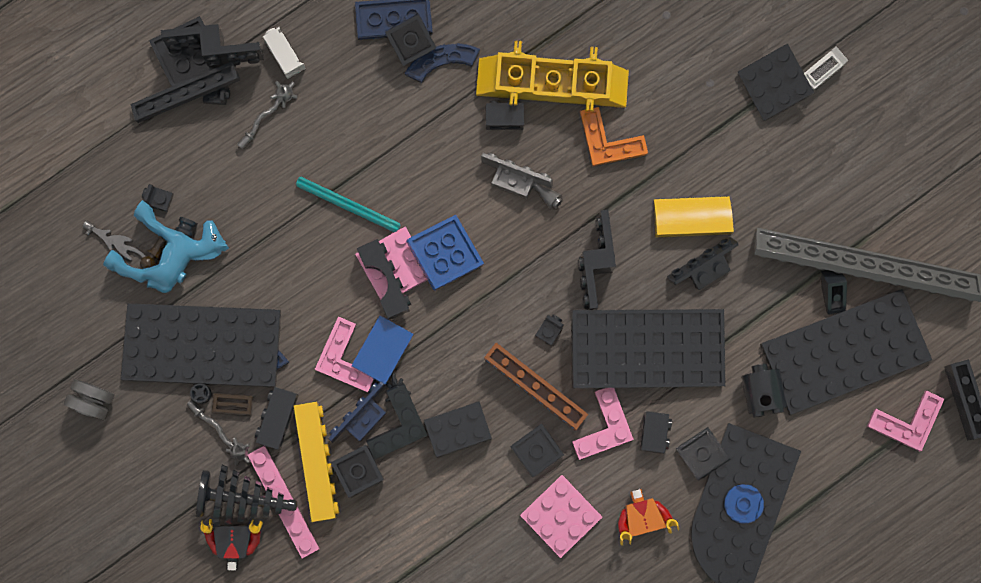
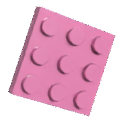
[355,227,427,300]
[520,475,602,558]

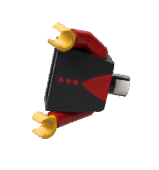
[200,519,263,570]

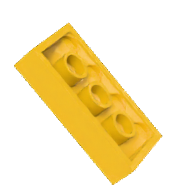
[654,197,734,237]

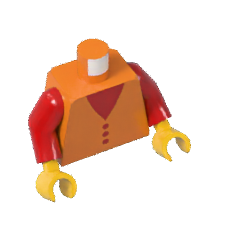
[618,489,679,545]

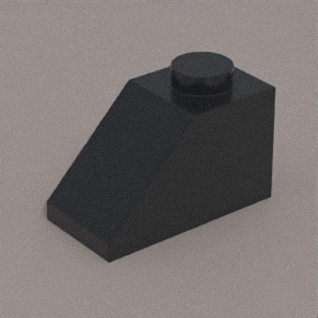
[821,270,847,315]

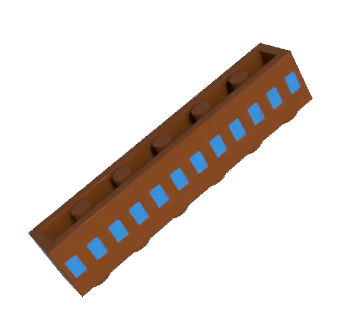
[484,343,588,431]

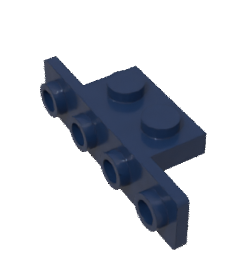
[328,381,386,443]

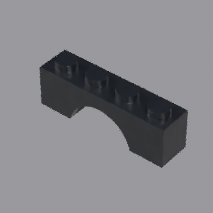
[357,239,411,320]

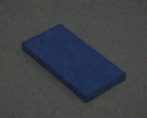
[355,0,433,40]

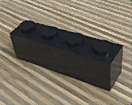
[944,359,981,441]

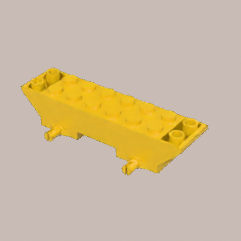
[476,41,629,112]

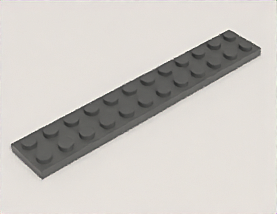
[755,228,981,302]

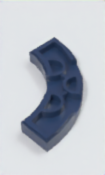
[405,43,480,83]

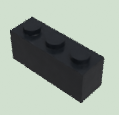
[254,387,299,450]

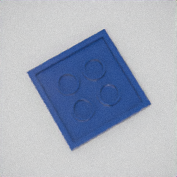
[406,215,484,291]

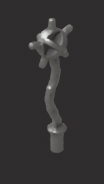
[237,81,297,149]
[187,399,250,465]

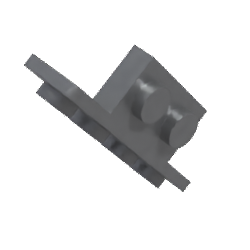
[481,153,553,199]

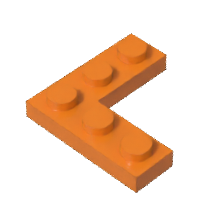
[580,107,648,167]

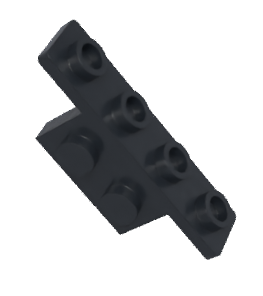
[667,237,739,290]

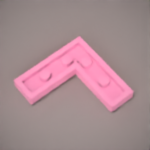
[315,317,374,393]
[572,388,634,460]
[867,391,944,452]

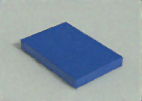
[351,316,413,385]

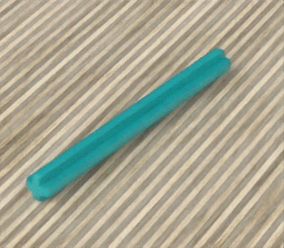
[296,177,401,232]

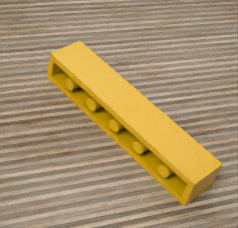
[294,402,339,522]

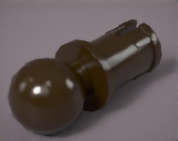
[140,237,167,269]

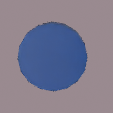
[724,484,764,523]

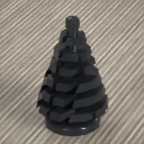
[196,464,297,527]

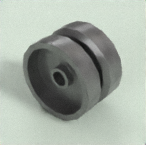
[64,379,115,420]

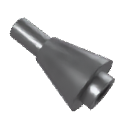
[532,182,563,209]

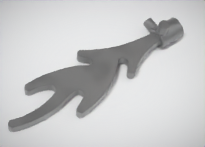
[83,221,145,260]

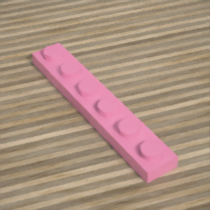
[248,446,320,558]

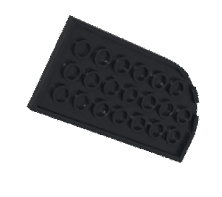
[691,423,801,583]

